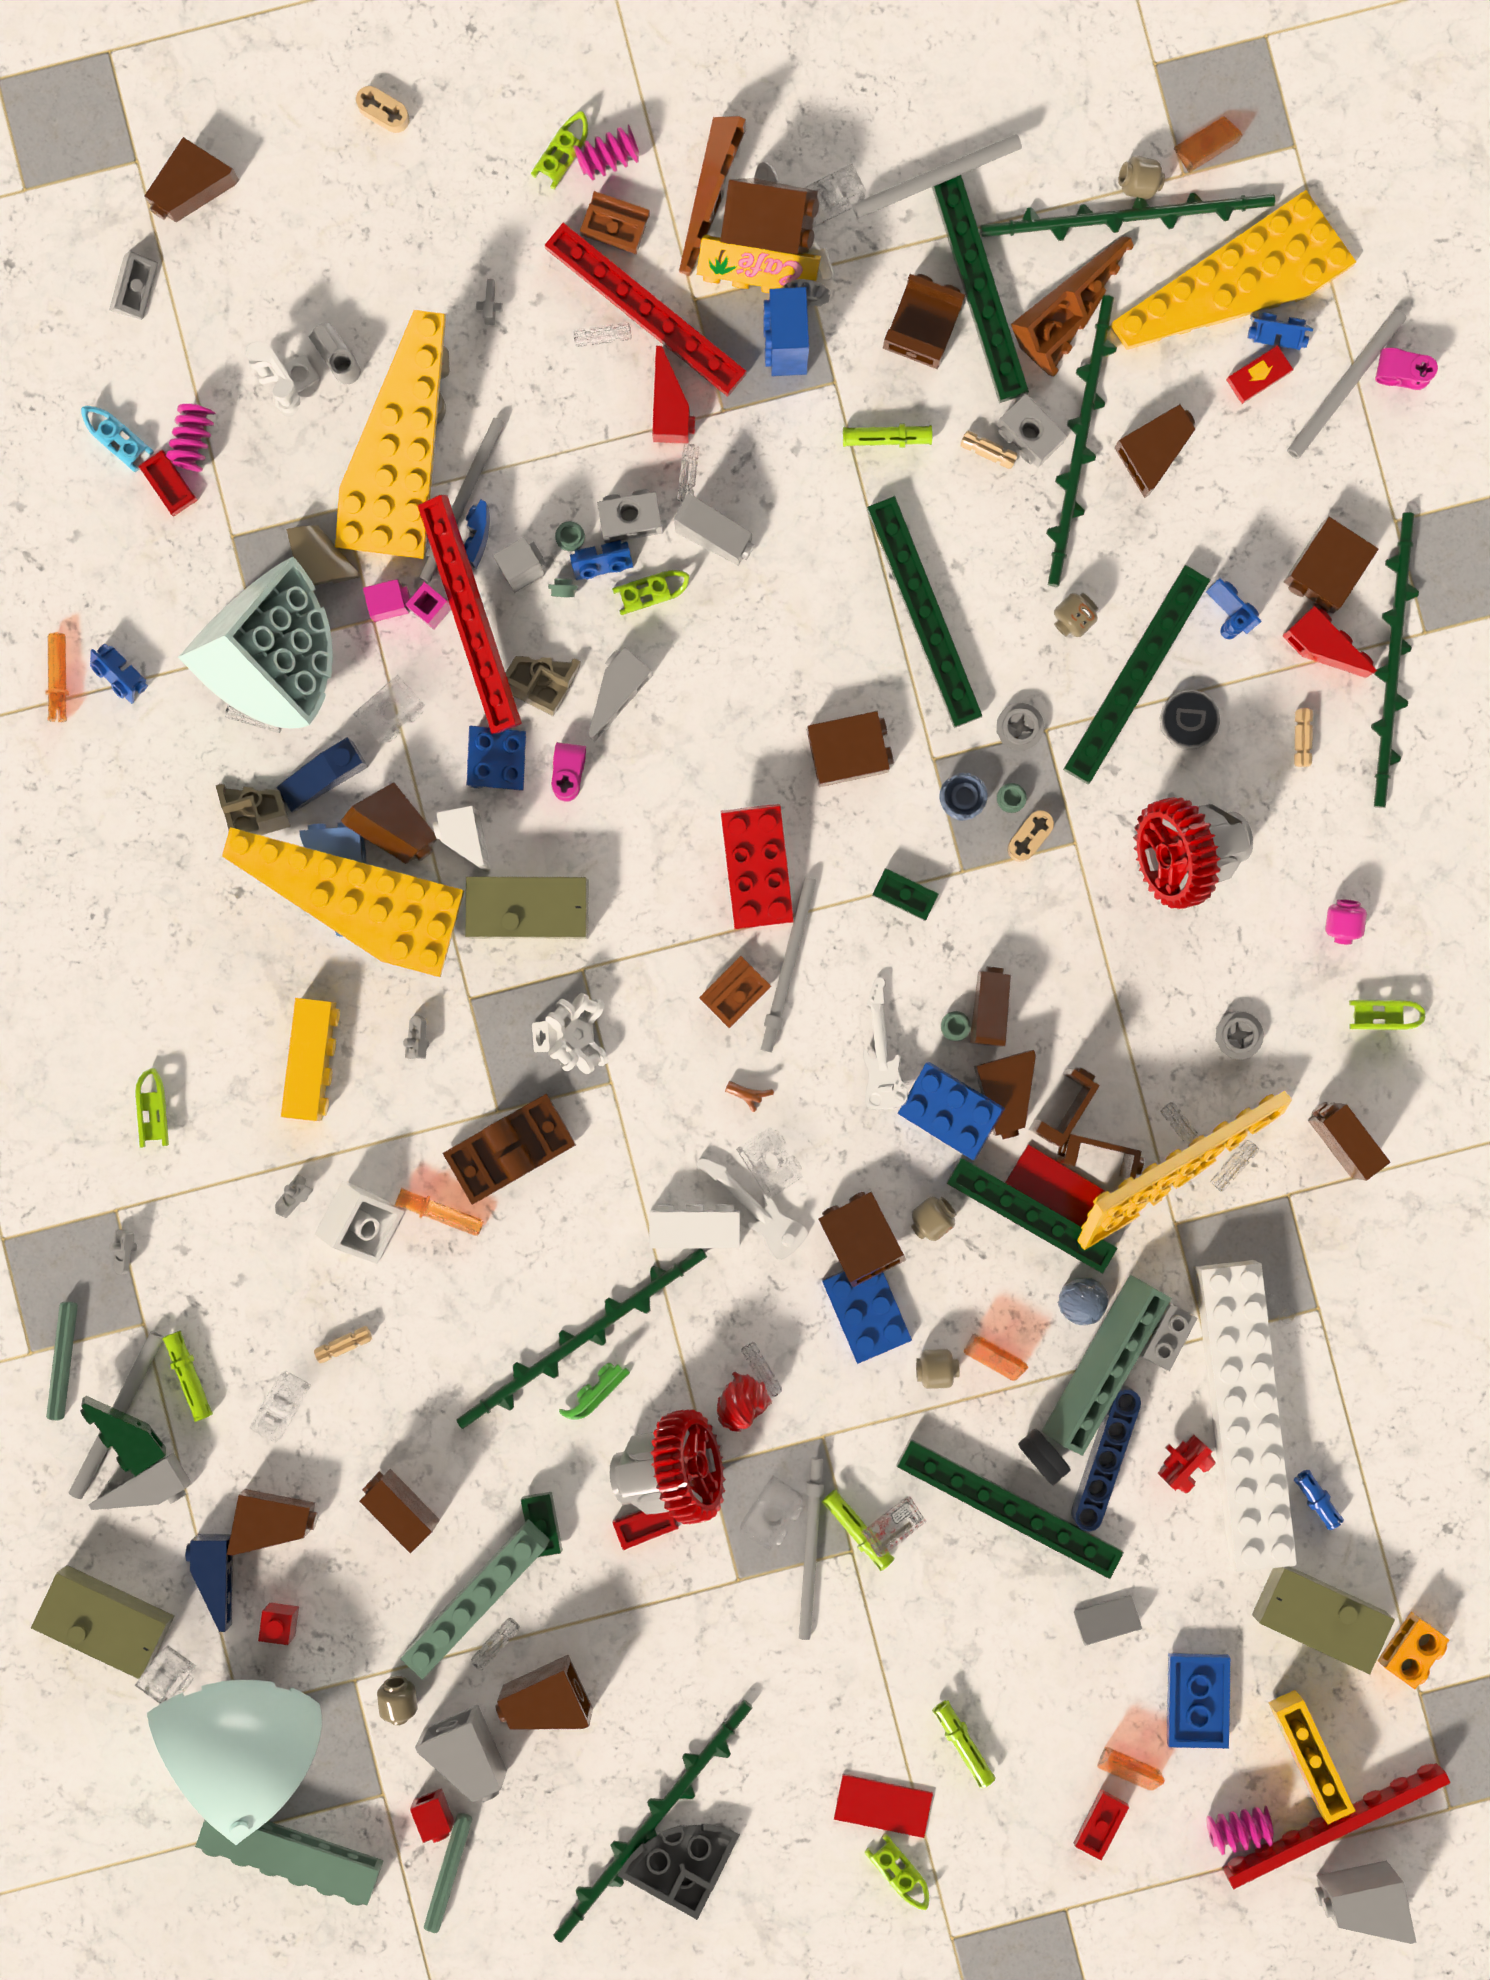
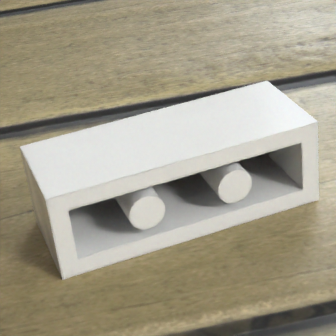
[649,1204,740,1248]

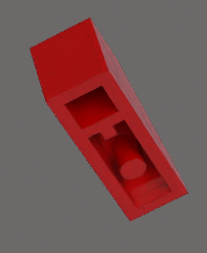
[652,346,695,444]

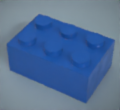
[763,287,809,376]

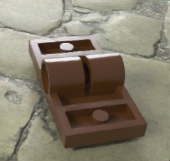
[442,1093,577,1205]

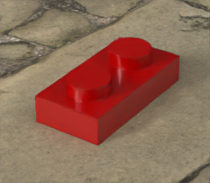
[1073,1789,1130,1861]

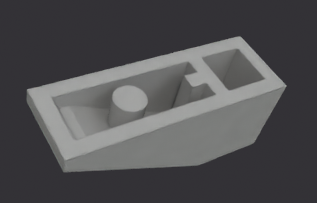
[589,647,653,742]
[89,1453,192,1510]

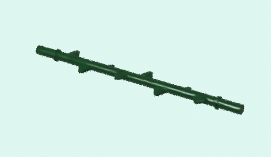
[980,193,1275,241]
[1046,295,1117,587]
[1371,512,1419,808]
[456,1248,708,1429]
[553,1700,753,1943]

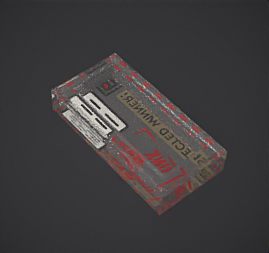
[862,1497,927,1557]

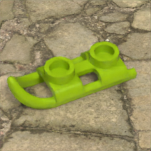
[531,111,588,190]
[612,570,689,615]
[1349,1000,1426,1030]
[135,1068,169,1148]
[864,1833,929,1910]

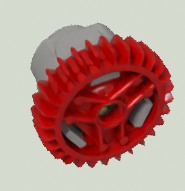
[1133,797,1253,909]
[609,1409,726,1524]

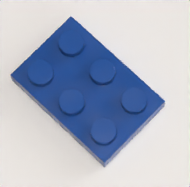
[897,1062,1005,1161]
[822,1271,912,1364]
[1167,1653,1231,1749]

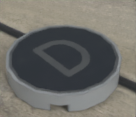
[1159,690,1220,750]

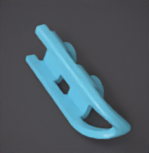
[81,406,154,472]

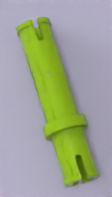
[843,423,932,448]
[162,1330,213,1422]
[821,1489,895,1571]
[932,1700,996,1788]

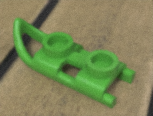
[559,1363,630,1420]

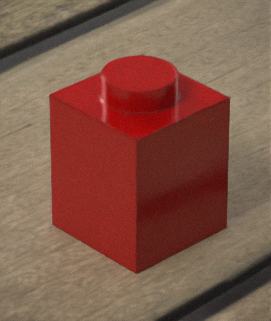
[258,1603,299,1645]
[410,1788,455,1843]

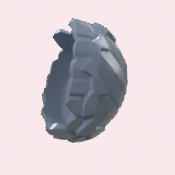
[939,773,988,821]
[1057,1278,1109,1326]

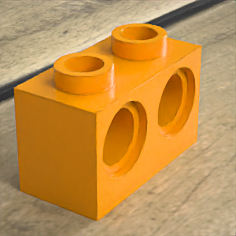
[1377,1612,1449,1689]

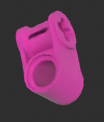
[1375,348,1438,390]
[551,742,586,802]

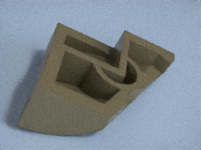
[286,525,360,586]
[215,784,291,835]

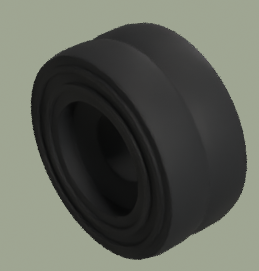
[1018,1429,1071,1485]

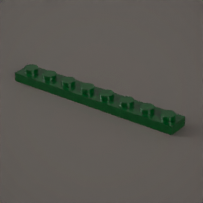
[932,175,1029,403]
[867,496,983,728]
[1063,565,1211,785]
[896,1439,1124,1579]

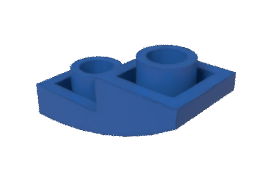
[464,499,490,569]

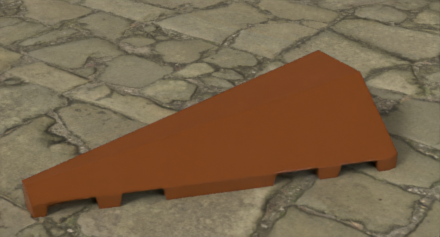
[679,116,746,276]
[1011,236,1134,377]

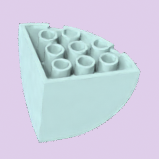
[178,557,333,728]
[147,1680,322,1845]

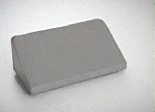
[109,251,158,320]
[1073,1595,1142,1646]

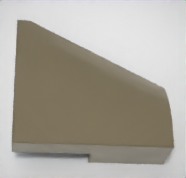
[505,656,581,716]

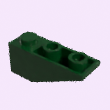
[80,1396,166,1477]

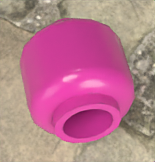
[1325,899,1367,945]

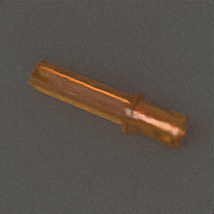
[45,632,69,722]
[395,1188,484,1236]

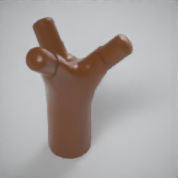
[725,1081,774,1112]

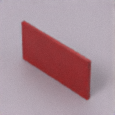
[1005,1145,1106,1227]
[834,1774,933,1838]

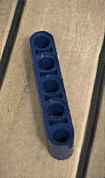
[1071,1385,1141,1532]

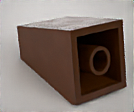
[720,178,819,254]
[495,1655,593,1730]

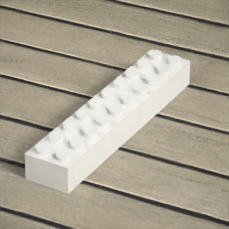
[1194,1260,1297,1572]

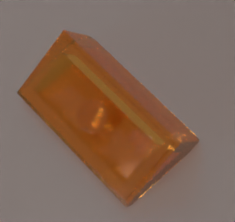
[1173,116,1243,173]
[964,1333,1028,1381]
[1097,1747,1165,1790]

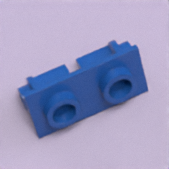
[1247,312,1313,350]
[570,540,633,581]
[90,644,148,704]

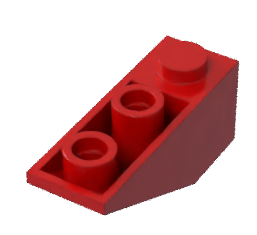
[1282,606,1377,678]

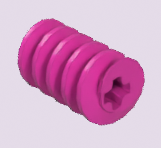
[573,124,639,181]
[166,404,216,472]
[1206,1805,1274,1855]

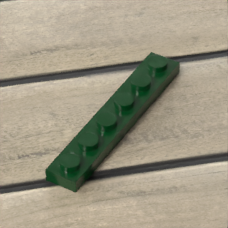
[946,1158,1118,1274]

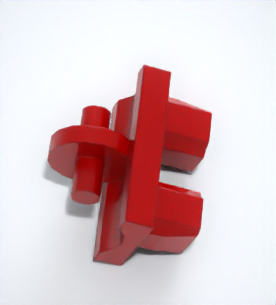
[1157,1435,1216,1493]

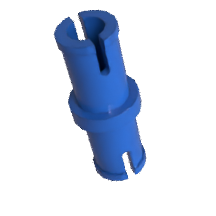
[1294,1470,1344,1530]

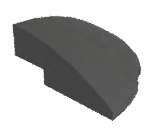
[617,1824,740,1920]

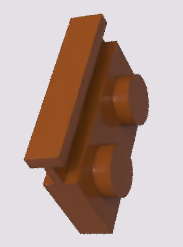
[580,191,650,254]
[699,956,772,1029]

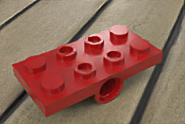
[720,804,794,929]

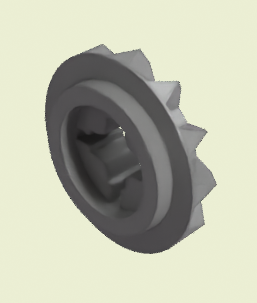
[783,279,830,307]
[996,703,1044,751]
[1215,1012,1264,1059]

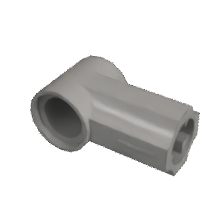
[309,322,360,384]

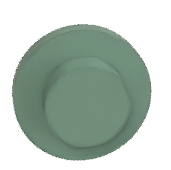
[555,521,585,552]
[548,578,578,597]
[997,783,1027,813]
[941,1011,971,1041]

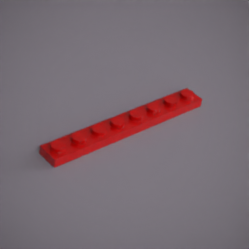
[544,223,747,397]
[417,495,522,734]
[1222,1763,1451,1890]

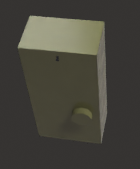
[465,877,589,939]
[31,1565,175,1680]
[1252,1566,1395,1675]

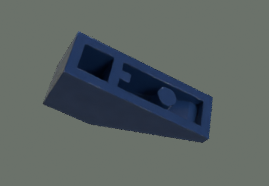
[276,737,368,813]
[185,1534,233,1632]

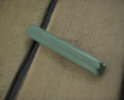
[46,1301,78,1421]
[424,1813,473,1933]

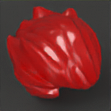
[717,1372,772,1432]

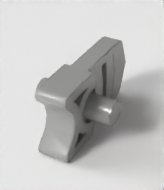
[476,279,503,325]
[403,1015,429,1059]
[275,1175,313,1218]
[109,1230,137,1275]

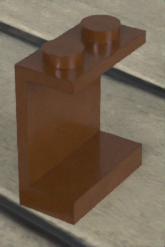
[883,274,965,370]
[1028,1067,1100,1147]
[1055,1134,1144,1179]

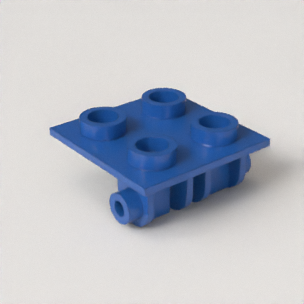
[1206,578,1262,640]
[466,726,526,791]

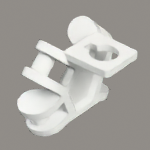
[245,341,319,416]
[532,993,608,1074]

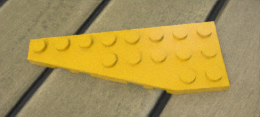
[1110,190,1356,350]
[335,310,446,559]
[222,827,464,977]
[1077,1091,1292,1250]

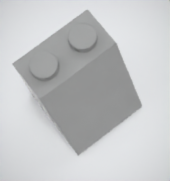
[415,1705,507,1802]
[1314,1860,1417,1944]

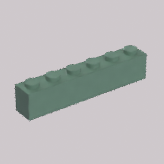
[1042,1274,1172,1456]
[401,1519,550,1680]
[195,1819,384,1906]

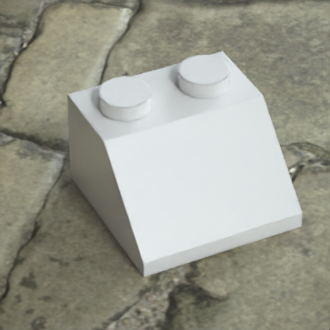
[433,806,490,871]
[315,1181,405,1264]

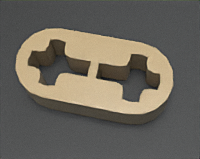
[356,86,409,133]
[1008,811,1054,862]

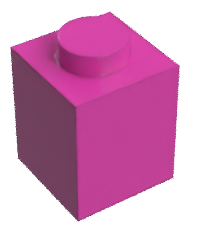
[363,579,410,622]
[405,582,451,630]

